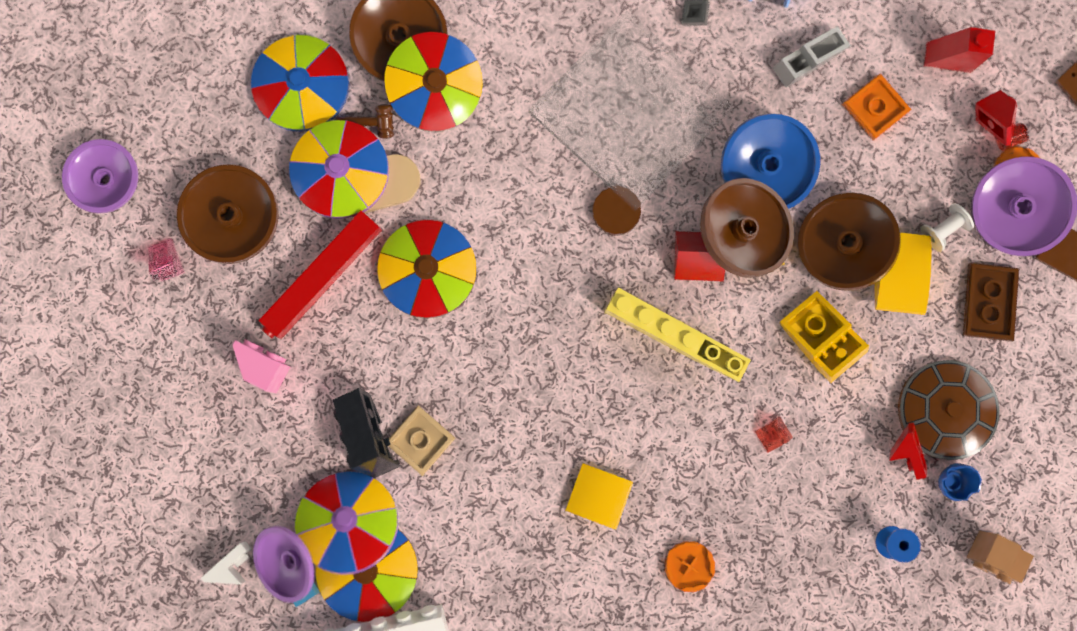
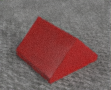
[674,231,725,282]

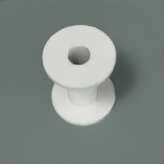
[920,203,974,252]

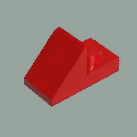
[889,422,927,480]

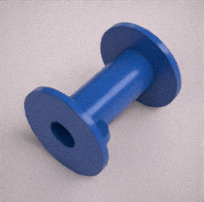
[876,526,921,563]

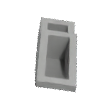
[773,26,851,88]

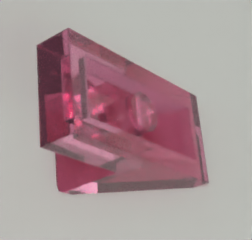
[148,238,185,282]

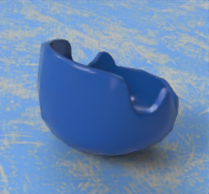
[938,463,982,501]

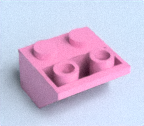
[233,339,290,393]

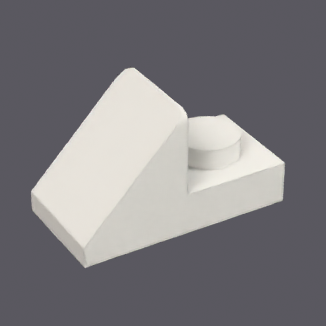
[201,541,252,584]

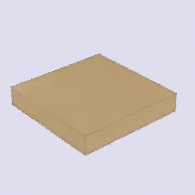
[388,405,456,476]

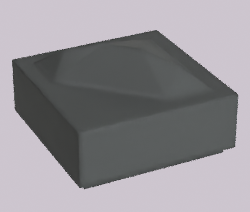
[682,0,710,26]

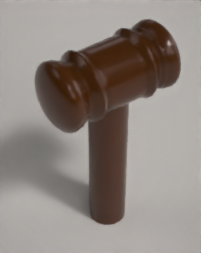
[337,104,395,139]

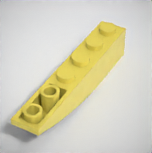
[604,288,751,382]

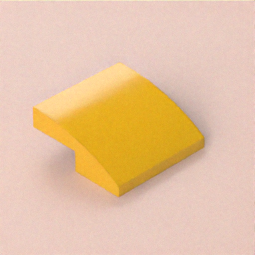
[565,463,633,530]

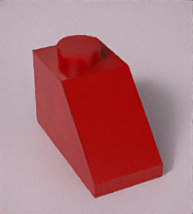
[975,90,1017,146]

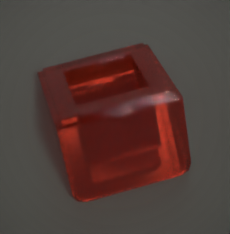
[755,416,793,453]

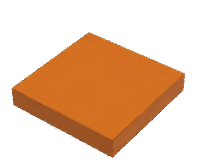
[842,73,912,141]

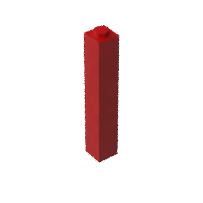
[258,210,382,339]

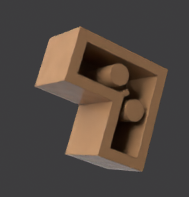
[966,531,1034,584]

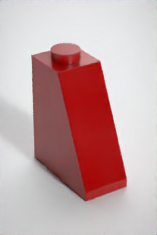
[924,27,996,73]

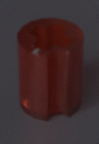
[994,122,1029,151]

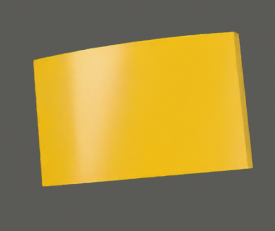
[874,233,932,315]
[780,291,869,383]

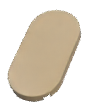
[364,154,421,213]

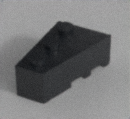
[333,388,401,478]

